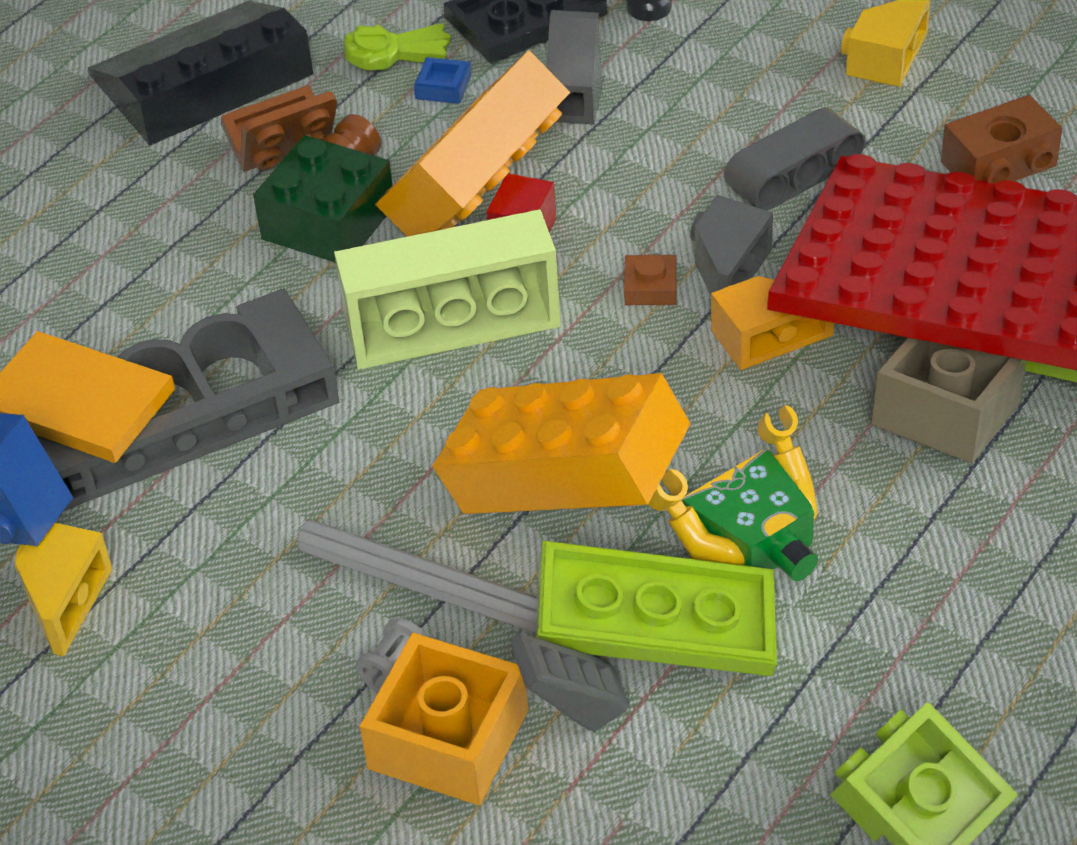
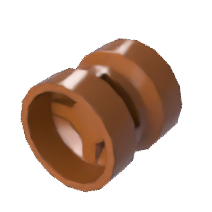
[322,114,381,156]

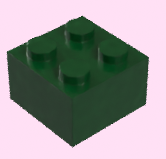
[253,135,393,263]

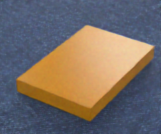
[0,331,175,463]

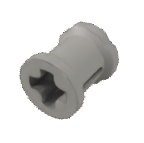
[356,618,426,693]

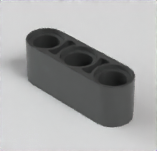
[724,107,866,211]

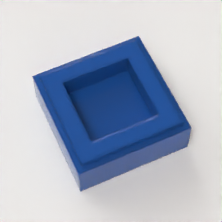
[414,57,472,104]

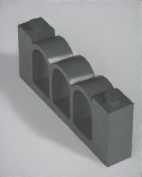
[36,288,340,511]

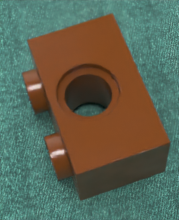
[941,94,1062,183]

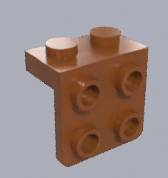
[221,85,337,172]

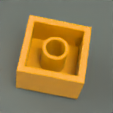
[359,632,529,806]

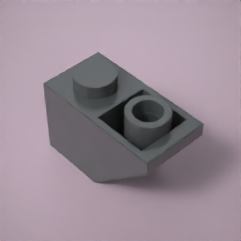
[546,10,602,124]

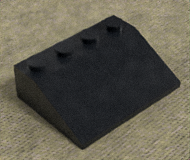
[87,1,314,146]

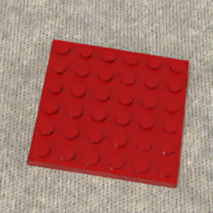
[767,154,1077,370]

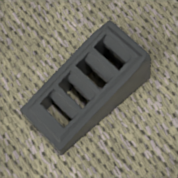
[510,633,629,732]

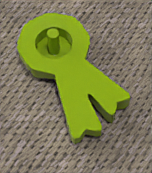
[343,23,451,70]

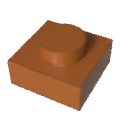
[624,254,676,305]

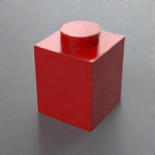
[486,173,556,233]

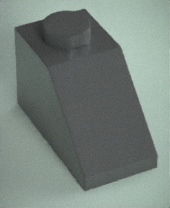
[690,195,773,295]

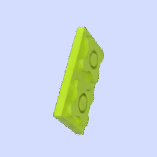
[535,540,777,677]

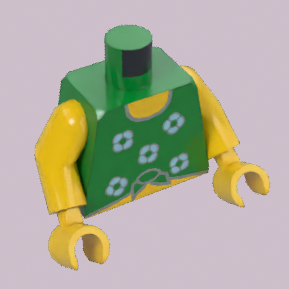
[648,405,818,581]

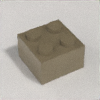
[871,338,1027,463]

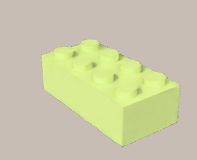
[334,209,561,370]

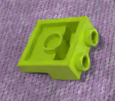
[830,701,1018,845]

